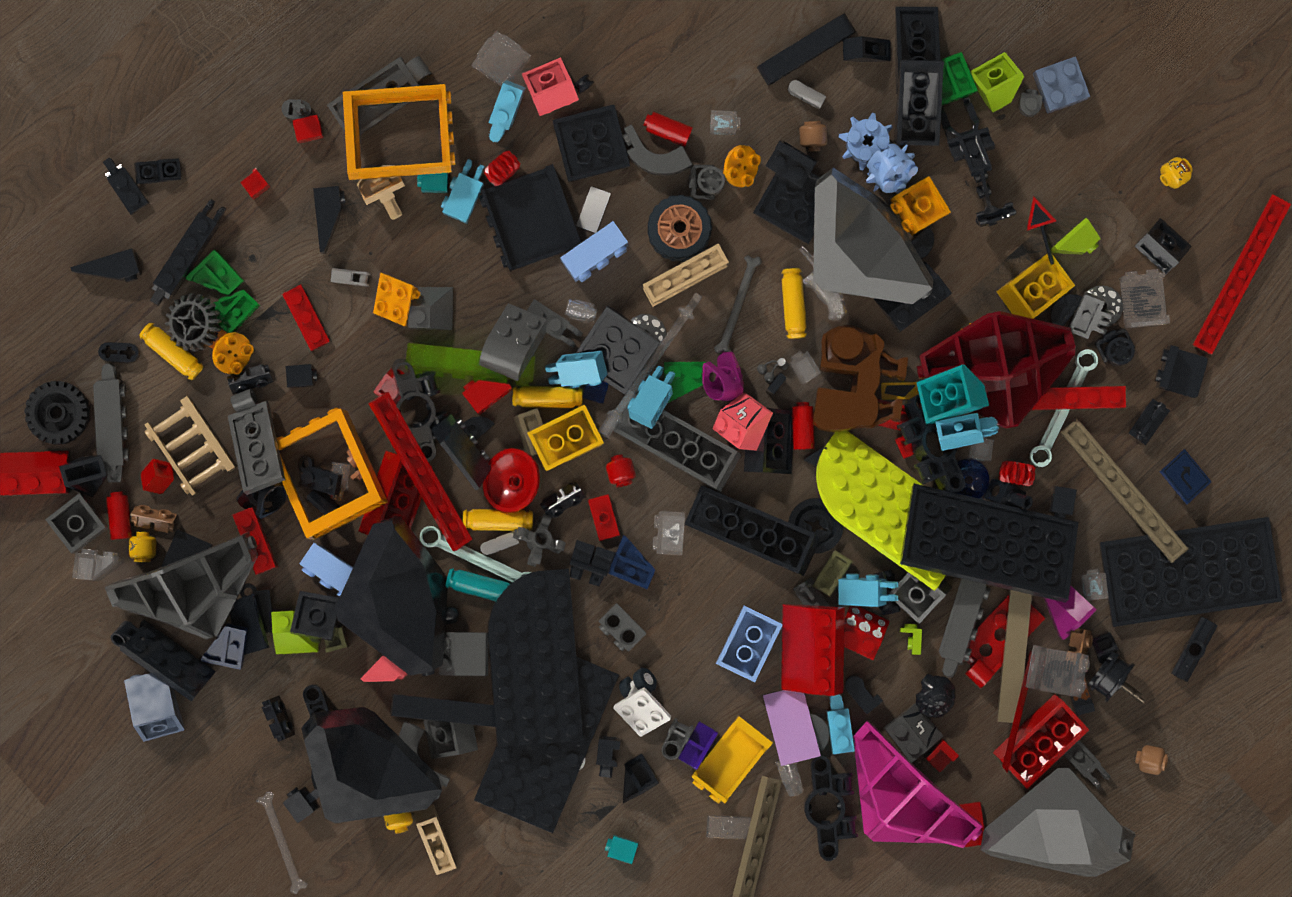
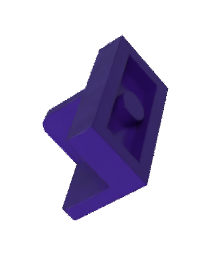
[678,721,718,770]

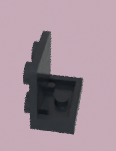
[1155,345,1208,398]

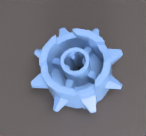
[839,113,893,171]
[866,144,918,194]

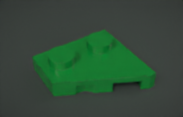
[185,249,245,295]

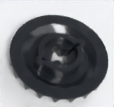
[788,498,844,554]

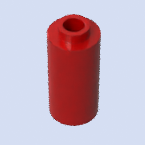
[643,111,693,147]
[792,402,815,450]
[106,491,132,540]

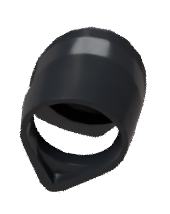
[236,482,288,519]

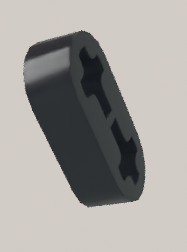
[98,342,140,363]

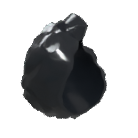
[916,673,956,718]

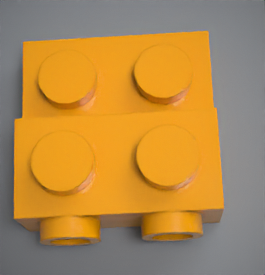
[890,176,951,236]

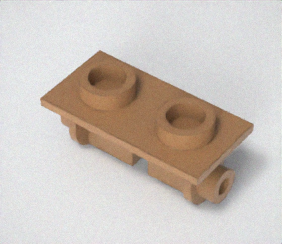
[131,505,177,533]
[1066,628,1093,673]

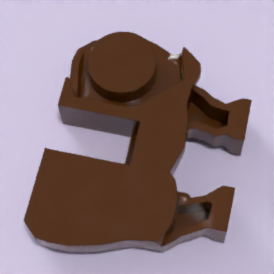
[813,325,908,432]

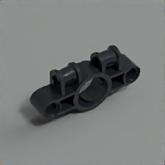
[392,358,447,462]
[897,394,965,493]
[804,755,858,861]

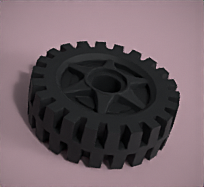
[24,381,90,444]

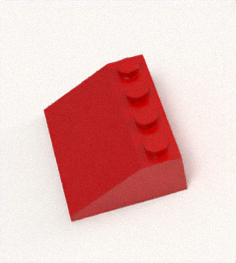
[781,604,845,696]

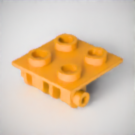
[373,273,420,326]

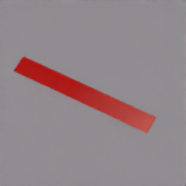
[1002,651,1036,773]

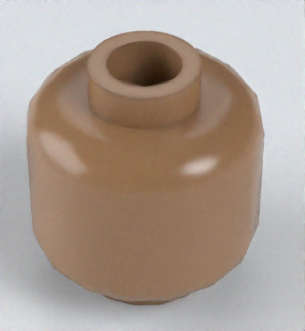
[799,121,828,152]
[1135,745,1168,775]

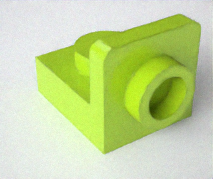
[899,624,922,655]

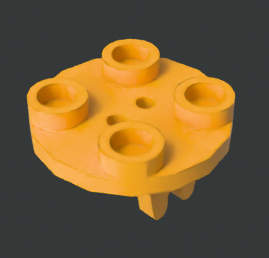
[723,145,761,188]
[212,332,254,374]

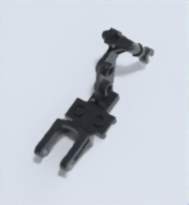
[941,96,1017,227]

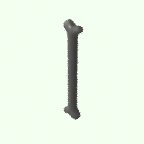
[714,255,762,353]

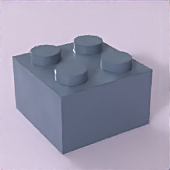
[1033,56,1090,114]

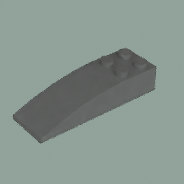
[607,390,742,492]

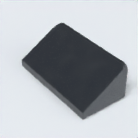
[306,490,341,515]

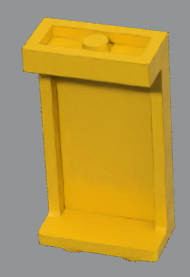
[691,715,773,804]

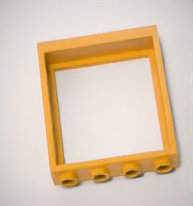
[343,84,455,180]
[277,408,388,540]

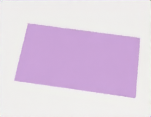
[763,690,821,766]

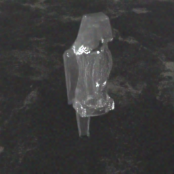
[799,247,847,321]

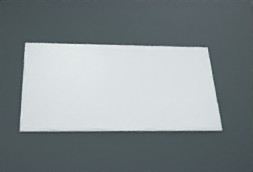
[576,186,611,233]

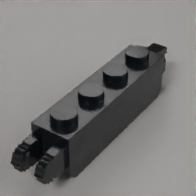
[150,199,226,306]

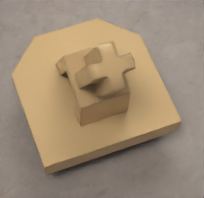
[357,165,405,220]

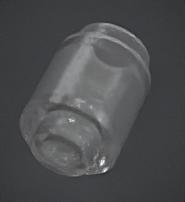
[565,298,598,324]

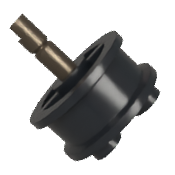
[1087,651,1145,705]

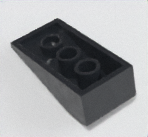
[895,7,940,94]
[894,59,944,146]

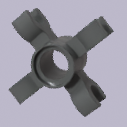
[513,514,566,567]

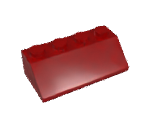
[0,451,70,496]
[358,451,432,535]
[993,694,1089,789]

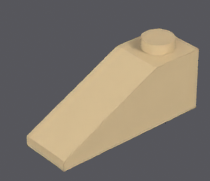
[413,804,457,875]

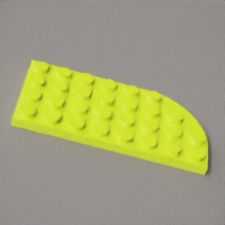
[816,431,946,591]

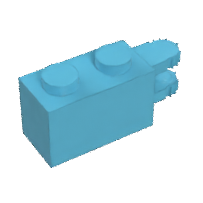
[489,80,526,142]
[441,159,485,224]
[545,351,608,388]
[627,366,675,429]
[935,413,999,451]
[838,574,898,607]
[826,694,855,754]

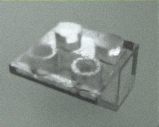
[72,549,124,581]

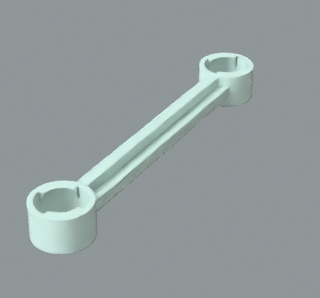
[1029,349,1098,467]
[420,526,532,582]

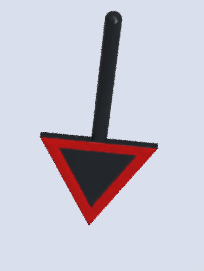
[1026,196,1057,265]

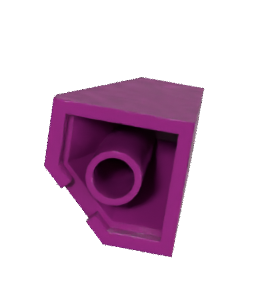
[1044,585,1097,640]

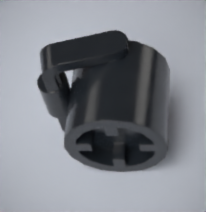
[1095,328,1135,367]

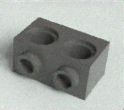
[599,603,647,652]

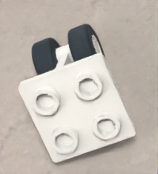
[613,668,671,737]

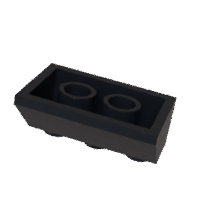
[874,261,952,333]
[744,408,793,474]
[431,414,492,491]

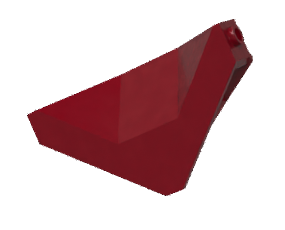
[916,311,1076,429]

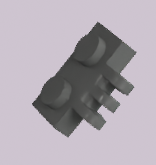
[1069,291,1114,339]

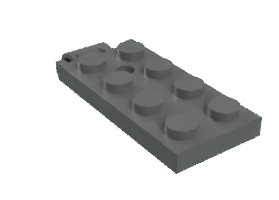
[327,56,431,135]
[228,388,285,495]

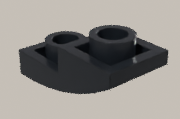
[134,158,181,185]

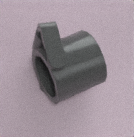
[689,165,725,200]

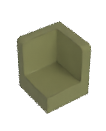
[324,626,349,653]

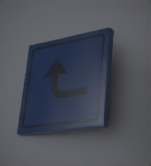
[1159,449,1212,505]

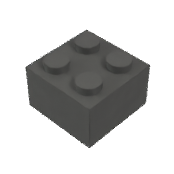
[45,493,109,554]

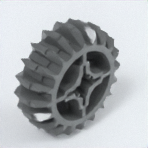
[165,294,222,351]

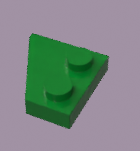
[941,52,978,106]
[213,290,260,333]
[664,362,706,404]

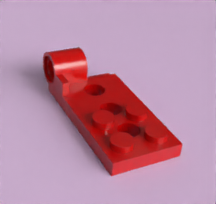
[965,593,1046,688]

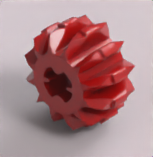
[484,151,521,186]
[999,461,1036,487]

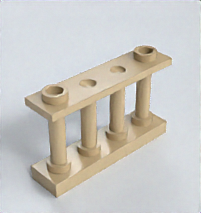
[643,243,729,307]
[144,396,237,496]

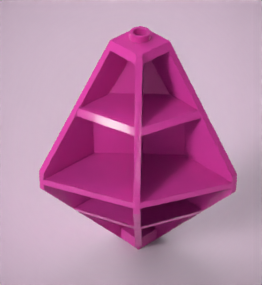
[853,720,983,848]

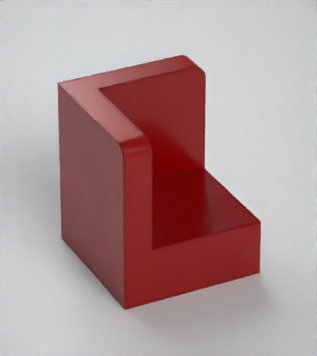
[293,115,324,143]
[240,168,270,200]
[141,459,174,494]
[924,740,959,772]

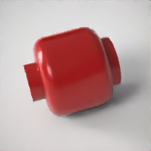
[606,454,636,487]

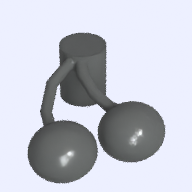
[757,358,789,383]

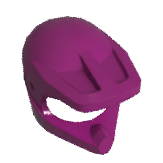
[702,351,744,401]

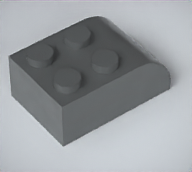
[479,303,547,381]

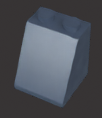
[124,672,185,742]

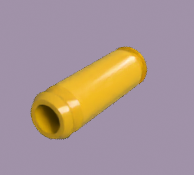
[781,268,807,339]
[139,323,203,380]
[512,386,582,408]
[463,509,533,531]

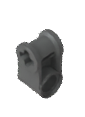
[661,718,694,760]

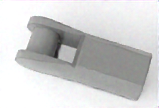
[788,80,826,109]
[331,268,371,287]
[480,531,520,555]

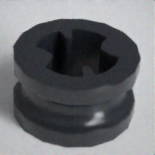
[573,74,594,94]

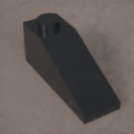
[313,186,346,254]
[70,248,142,283]

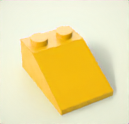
[996,254,1075,319]
[527,405,604,471]

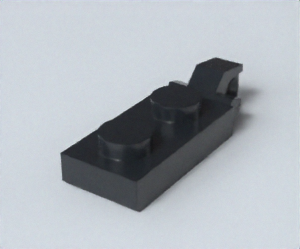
[103,157,149,215]

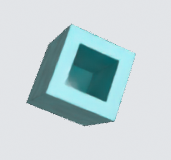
[417,173,448,193]
[605,835,638,864]

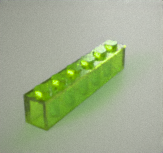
[405,343,536,386]

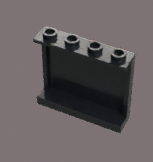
[478,164,581,272]

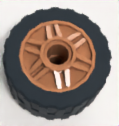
[648,195,712,262]

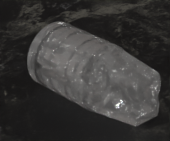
[331,462,351,501]
[775,760,803,797]

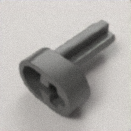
[282,99,312,120]

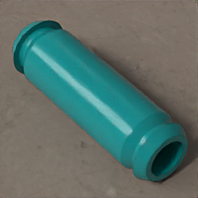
[445,568,510,601]

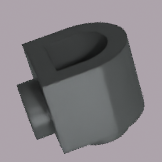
[1018,89,1043,117]

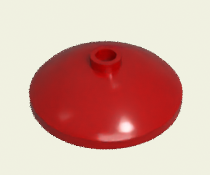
[483,448,540,513]

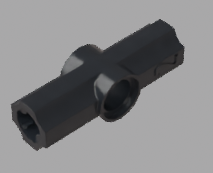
[1171,617,1218,682]

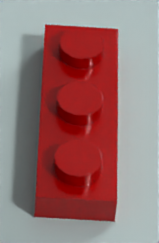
[282,285,330,352]

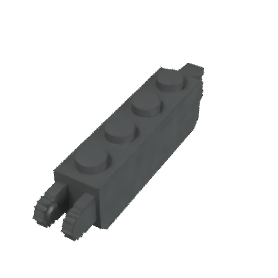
[93,363,129,483]
[939,579,991,678]

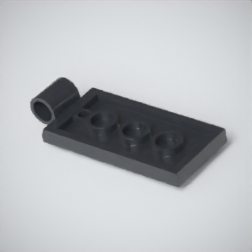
[110,620,216,702]

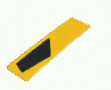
[881,382,919,400]

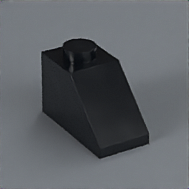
[843,36,891,62]

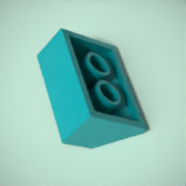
[916,365,989,424]

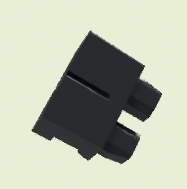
[570,540,615,587]
[596,735,621,778]

